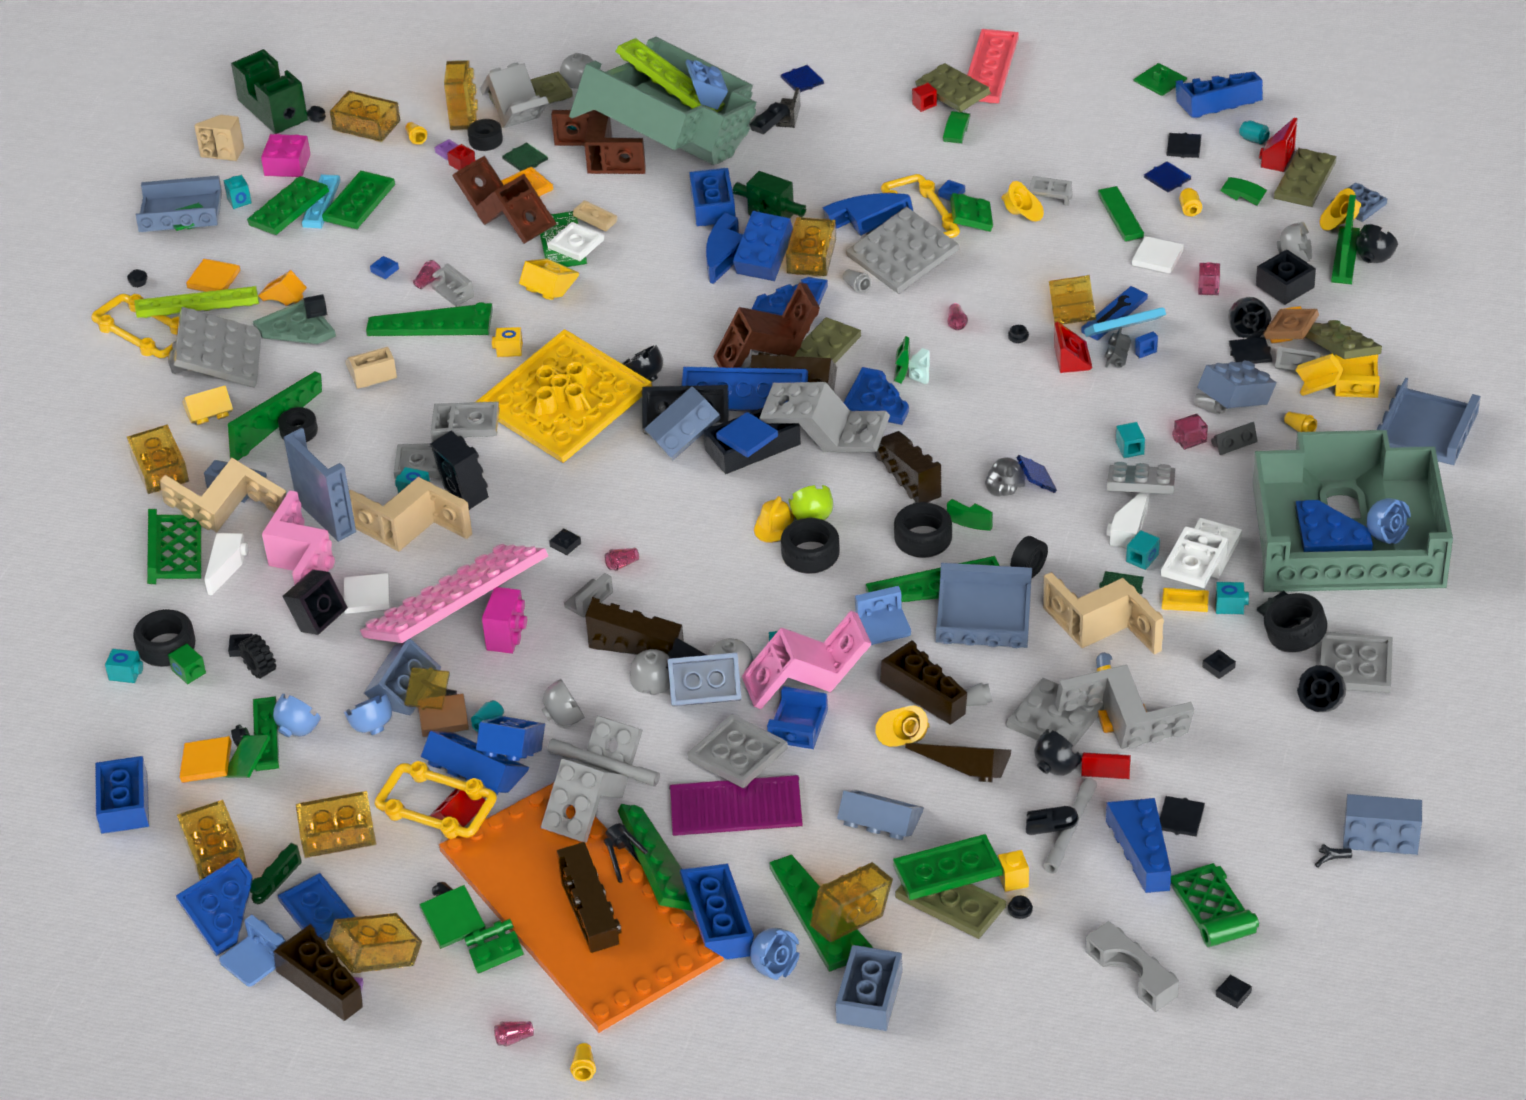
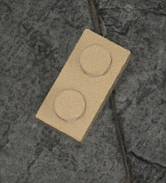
[573,200,617,232]

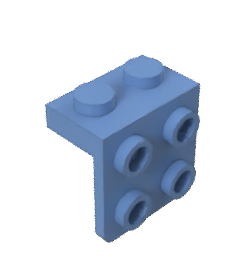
[855,586,911,645]
[219,915,286,987]

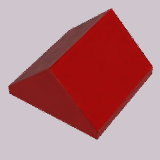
[1054,321,1093,373]

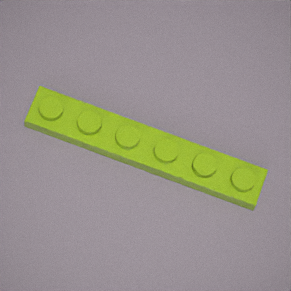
[134,286,259,318]

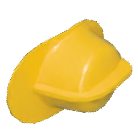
[1001,181,1044,222]
[1320,188,1361,231]
[754,496,794,543]
[875,705,930,747]

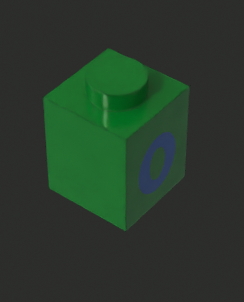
[168,643,206,685]

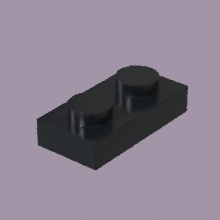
[749,102,790,134]

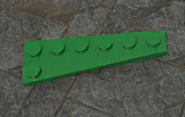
[366,302,493,336]
[228,371,322,461]
[866,556,1000,602]
[617,804,693,911]
[769,854,873,972]

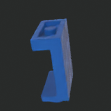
[767,686,828,750]

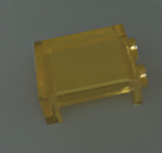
[1049,275,1096,325]

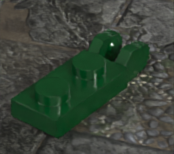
[250,843,302,905]

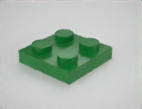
[950,193,993,232]

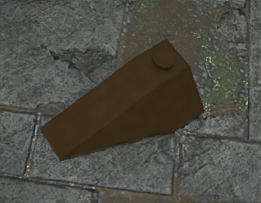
[905,743,1011,782]

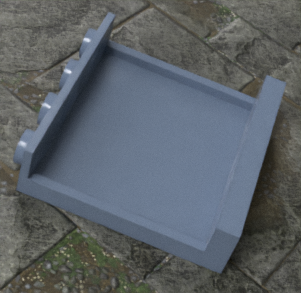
[136,175,222,232]
[1377,377,1481,465]
[284,428,356,542]
[936,563,1032,648]

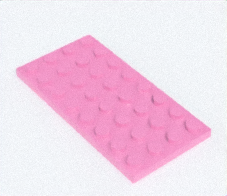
[360,544,548,643]

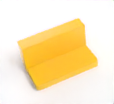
[1296,353,1344,396]

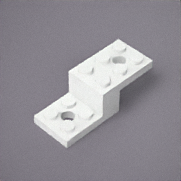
[1161,518,1242,588]

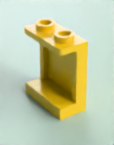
[1335,354,1380,398]

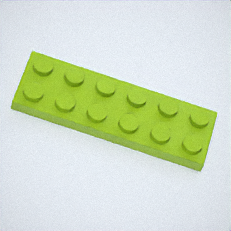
[615,38,725,112]

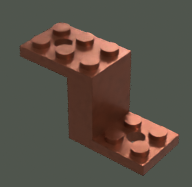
[551,110,646,174]
[452,156,557,244]
[713,282,820,368]

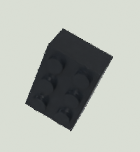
[430,430,489,510]

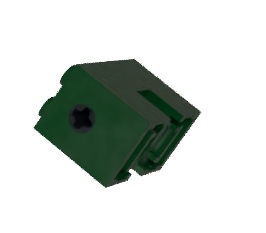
[231,49,308,134]

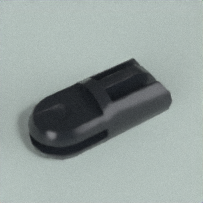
[1026,806,1079,835]

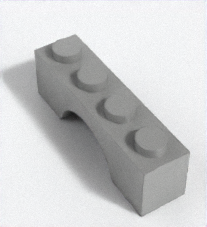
[1086,921,1179,1012]

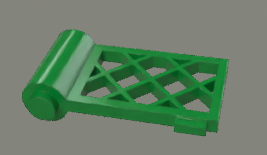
[1170,863,1259,948]

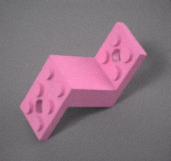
[262,490,335,585]
[742,611,871,709]

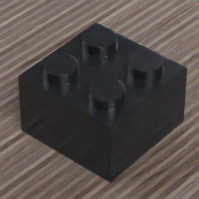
[1256,249,1316,305]
[282,569,348,635]

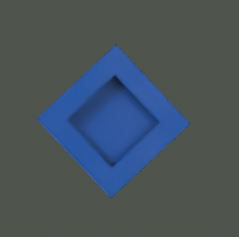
[938,180,965,200]
[370,256,399,279]
[1135,331,1158,359]

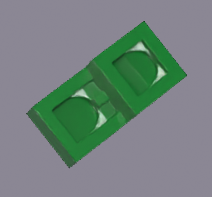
[943,111,971,144]
[1220,177,1267,206]
[894,336,910,384]
[947,499,993,531]

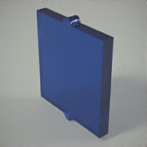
[781,65,824,94]
[1144,161,1191,193]
[1016,455,1057,493]

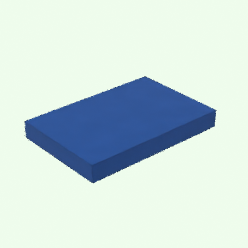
[277,873,357,941]

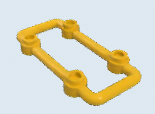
[881,174,960,238]
[91,294,179,358]
[375,761,497,839]

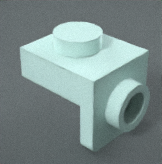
[909,348,930,384]

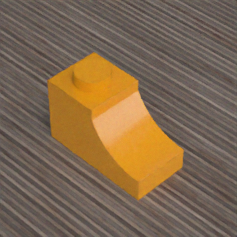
[258,270,307,306]

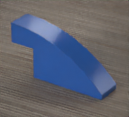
[822,193,914,236]
[706,213,743,284]

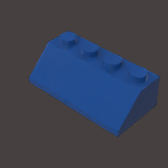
[421,730,529,795]
[680,863,754,960]

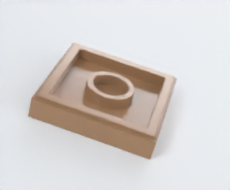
[1264,309,1319,339]
[418,693,469,737]

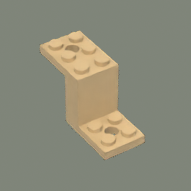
[160,458,287,533]
[349,477,472,552]
[1043,572,1164,654]

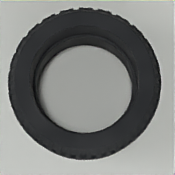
[894,502,952,558]
[781,518,840,574]
[1264,593,1328,652]
[133,609,196,667]

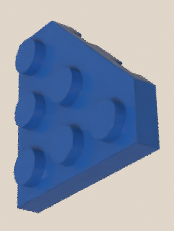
[752,277,828,316]
[844,367,909,425]
[1295,500,1373,552]
[176,857,253,956]

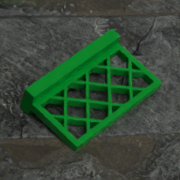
[1331,195,1360,285]
[147,509,201,584]

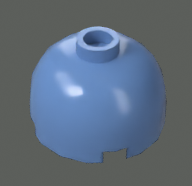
[1367,498,1411,544]
[344,693,392,735]
[273,694,321,738]
[750,928,800,980]

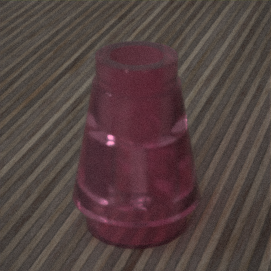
[413,260,441,289]
[947,303,968,330]
[605,548,639,571]
[494,1021,534,1047]

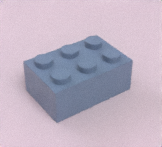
[1197,360,1277,409]
[668,653,742,707]
[1343,794,1422,855]
[836,945,903,1031]

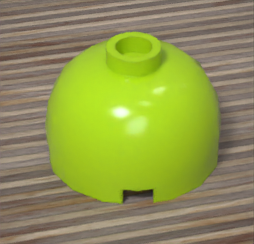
[788,485,834,520]

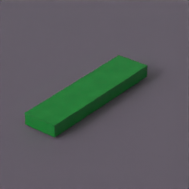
[1098,186,1144,242]
[253,696,279,771]

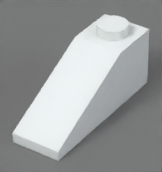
[1107,492,1149,548]
[205,533,248,595]

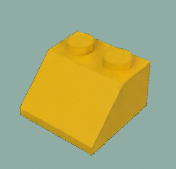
[519,259,579,300]
[182,385,233,425]

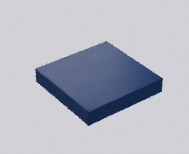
[716,412,778,458]

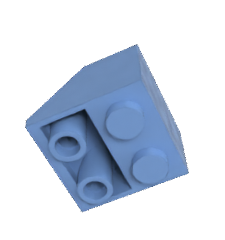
[685,59,728,110]

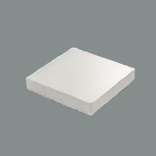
[548,222,604,261]
[1132,236,1184,274]
[344,573,390,614]

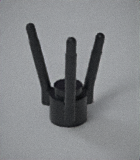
[604,823,648,883]

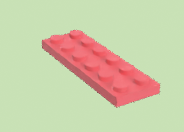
[967,29,1019,103]

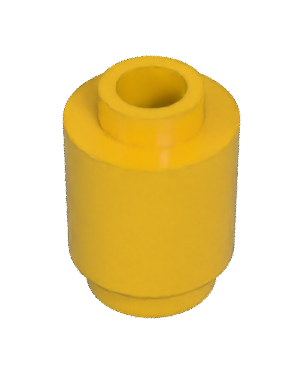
[1179,188,1202,216]

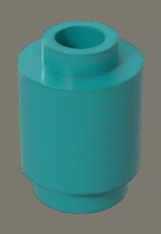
[1239,120,1270,144]
[471,700,504,732]

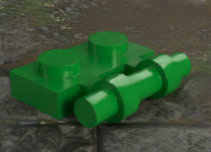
[464,919,524,974]

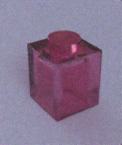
[1198,262,1220,295]
[1172,413,1208,450]

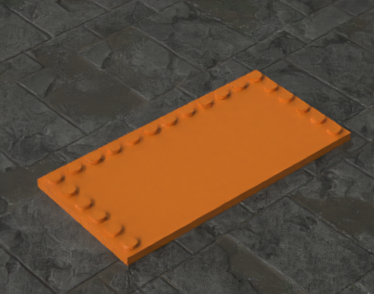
[439,782,724,1033]

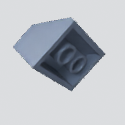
[644,387,721,461]
[364,639,441,716]
[837,790,924,840]

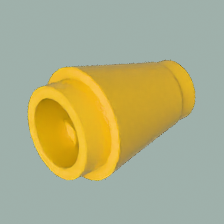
[405,122,427,144]
[1284,411,1317,432]
[570,1043,596,1081]

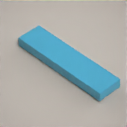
[302,174,340,228]
[1084,307,1166,337]

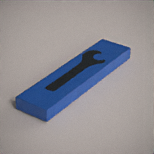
[1081,286,1148,341]

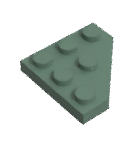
[253,300,336,344]

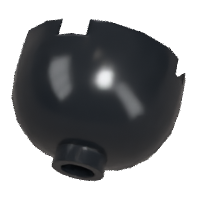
[1356,224,1398,263]
[1228,297,1271,339]
[622,345,663,382]
[1297,665,1346,712]
[1034,729,1082,776]

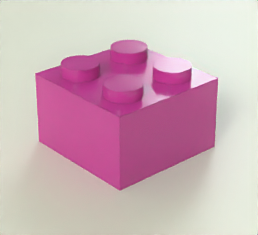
[261,134,311,177]
[482,587,527,654]

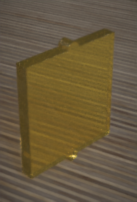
[404,667,450,710]

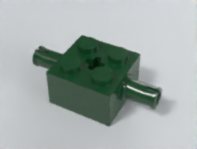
[733,171,806,218]

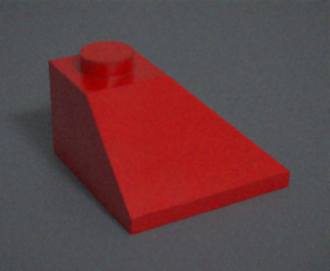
[1259,117,1298,172]

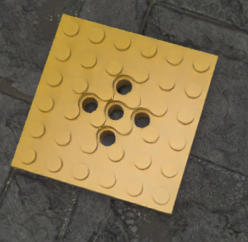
[476,329,653,463]

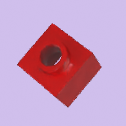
[912,83,937,112]
[447,144,476,170]

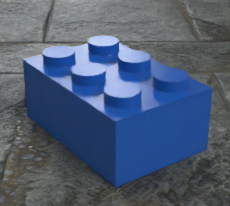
[689,168,736,226]
[733,211,794,281]
[476,716,545,761]
[95,756,149,834]

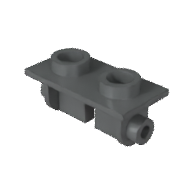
[1105,327,1131,367]
[1211,422,1258,455]

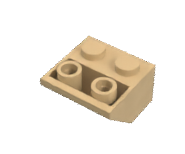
[194,115,244,161]
[345,347,397,389]

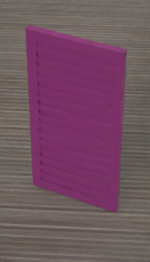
[669,775,803,836]

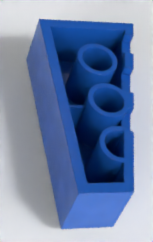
[1176,72,1263,118]
[1106,798,1171,893]

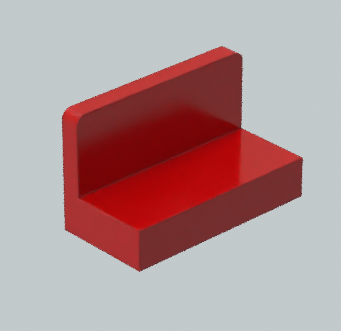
[1081,752,1131,779]
[429,789,485,827]

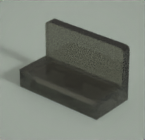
[776,87,801,128]

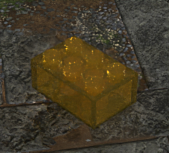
[444,60,478,130]
[330,90,401,142]
[786,217,836,276]
[127,424,189,494]
[295,791,377,858]
[177,800,248,880]
[810,862,893,942]
[327,913,422,973]

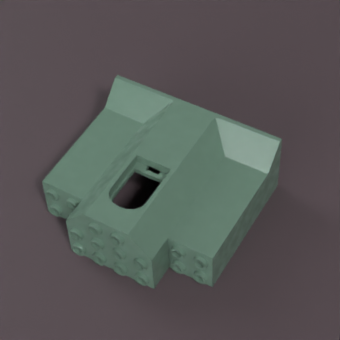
[569,36,757,165]
[1253,430,1453,592]

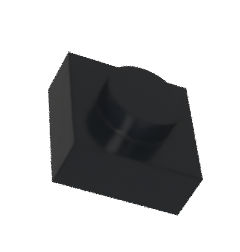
[303,294,327,319]
[550,528,581,555]
[228,633,253,657]
[1202,650,1236,679]
[1216,974,1252,1009]

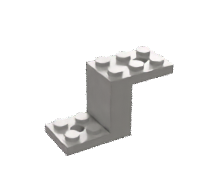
[480,62,548,128]
[759,382,890,452]
[394,402,499,479]
[1055,664,1194,749]
[541,716,643,842]

